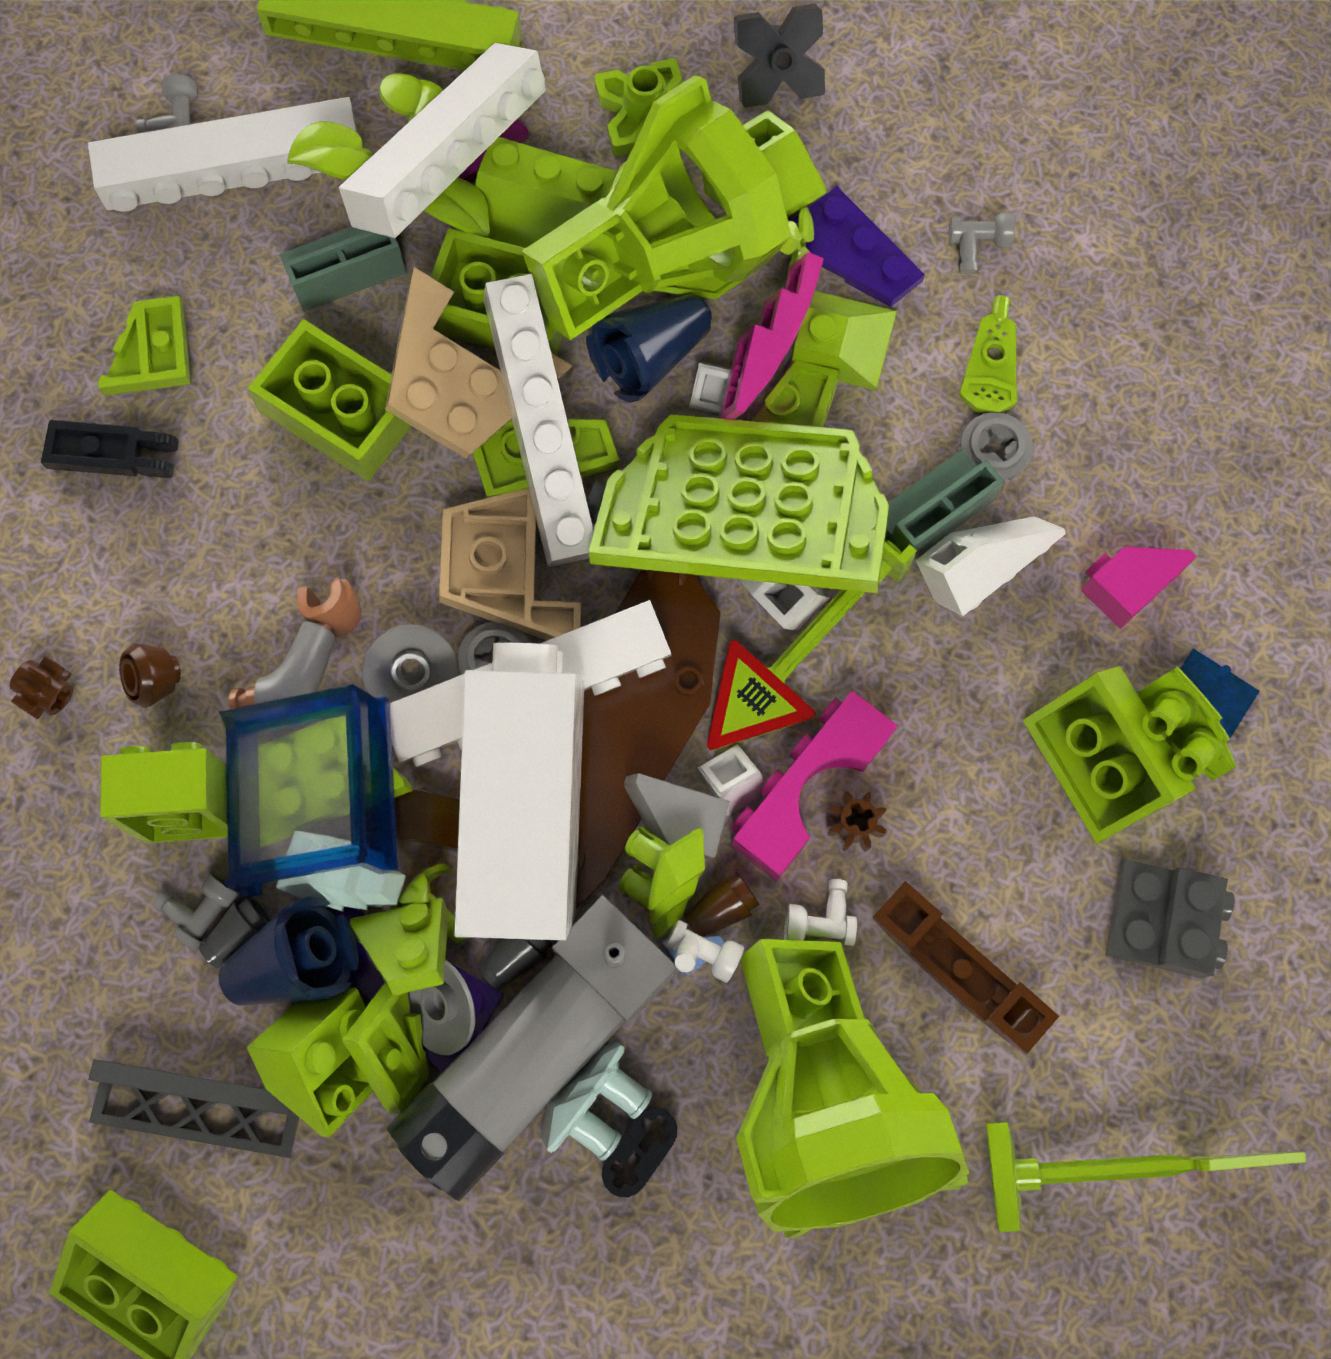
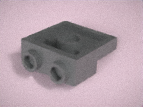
[1106,859,1235,979]

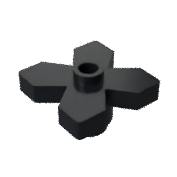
[734,3,825,108]

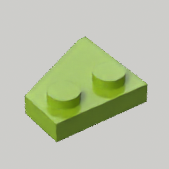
[98,296,191,396]
[350,898,449,996]
[342,983,429,1114]

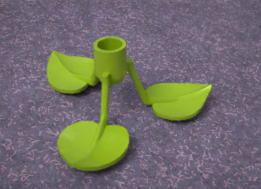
[287,73,490,238]

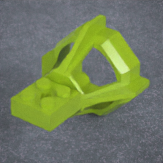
[521,75,791,341]
[736,939,970,1238]

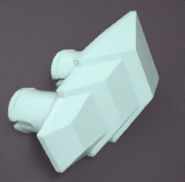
[276,831,406,911]
[540,1039,652,1161]

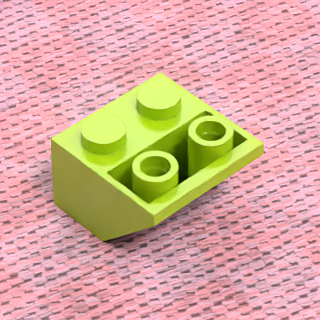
[702,110,826,217]
[247,988,374,1137]

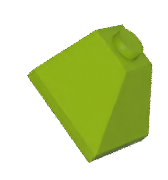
[791,290,897,391]

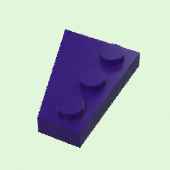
[791,186,925,307]

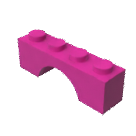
[731,691,898,882]

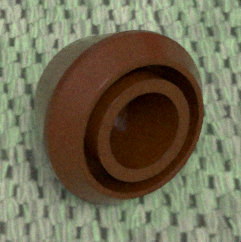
[119,643,181,708]

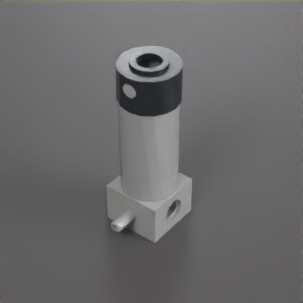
[387,895,677,1201]

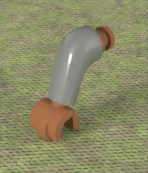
[229,577,362,728]

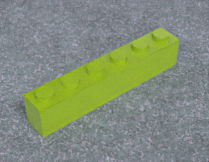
[257,0,522,71]

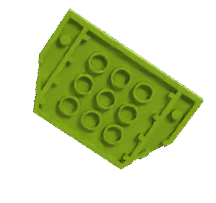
[588,414,889,593]

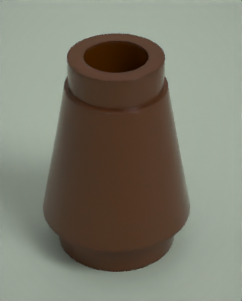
[684,872,760,937]

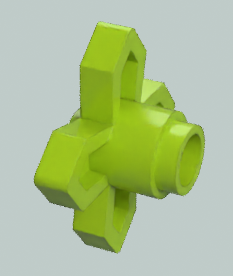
[594,58,682,156]

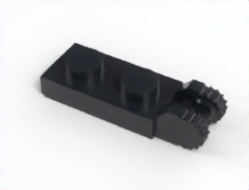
[41,420,179,478]

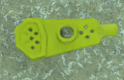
[959,295,1017,414]

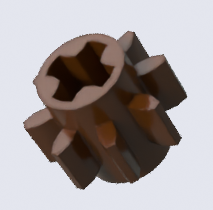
[10,656,73,719]
[827,791,887,852]

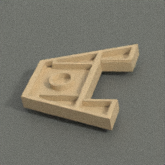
[385,267,572,459]
[439,475,583,641]

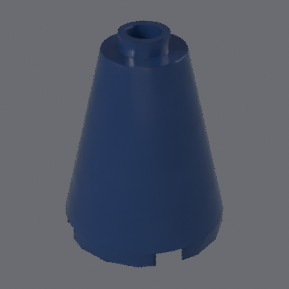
[586,294,712,403]
[219,897,359,1006]

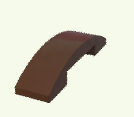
[872,881,1060,1055]

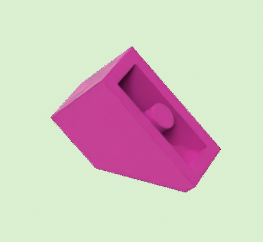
[1081,547,1197,629]

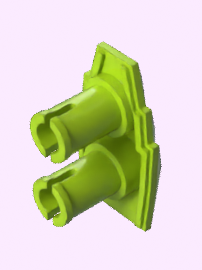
[1136,666,1237,781]
[619,827,705,940]

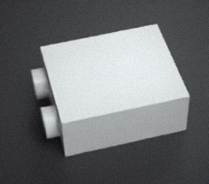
[455,643,584,940]

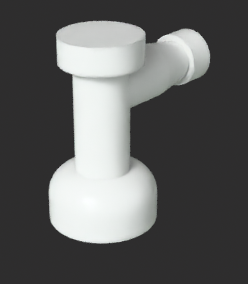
[783,879,857,946]
[665,919,744,983]

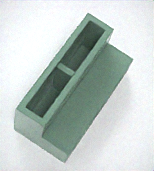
[279,227,406,312]
[885,450,1005,559]

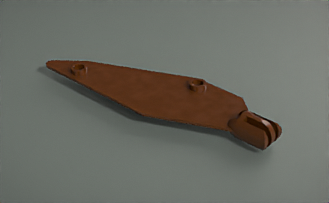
[576,569,721,909]

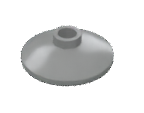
[362,624,458,707]
[408,960,475,1055]

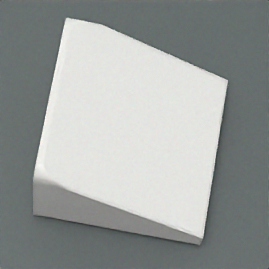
[689,361,731,415]
[697,744,765,816]

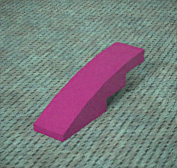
[719,252,824,420]

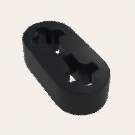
[602,1107,677,1198]

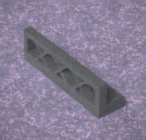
[88,1059,299,1158]

